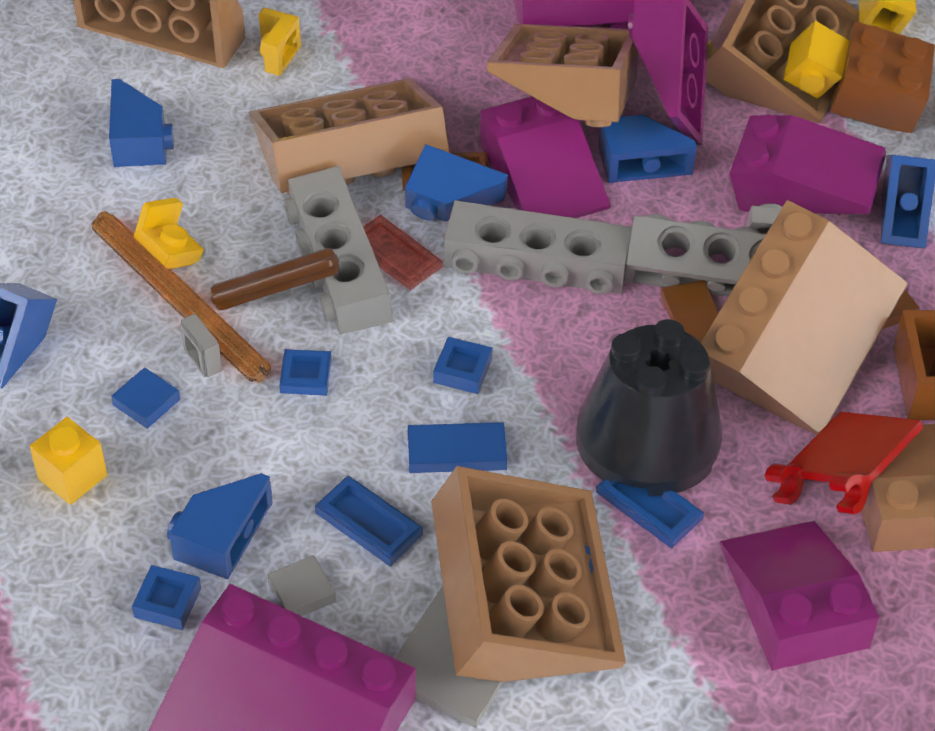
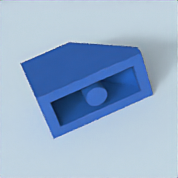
[109,79,174,167]
[599,115,697,183]
[405,144,508,221]
[881,155,935,248]
[0,283,57,388]
[167,473,273,579]

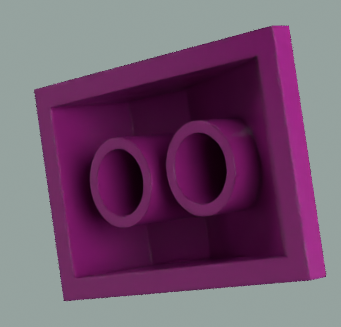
[628,0,709,145]
[480,96,611,218]
[729,114,886,214]
[720,521,879,671]

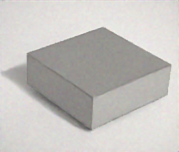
[180,313,222,377]
[267,555,336,616]

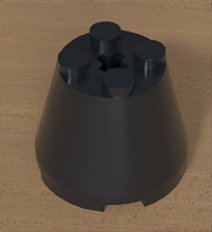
[576,319,723,496]

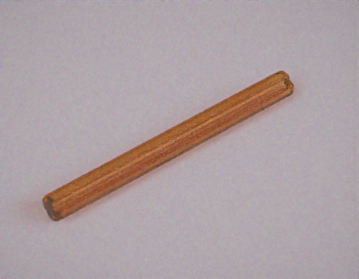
[91,211,271,383]

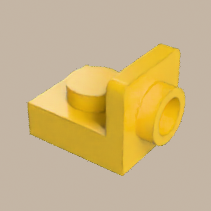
[258,7,302,76]
[132,197,204,270]

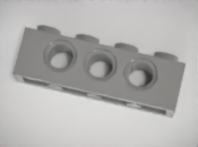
[283,166,393,335]
[444,200,632,294]
[625,214,766,297]

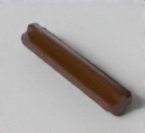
[211,248,339,310]

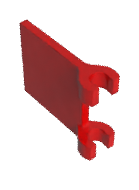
[764,411,923,515]

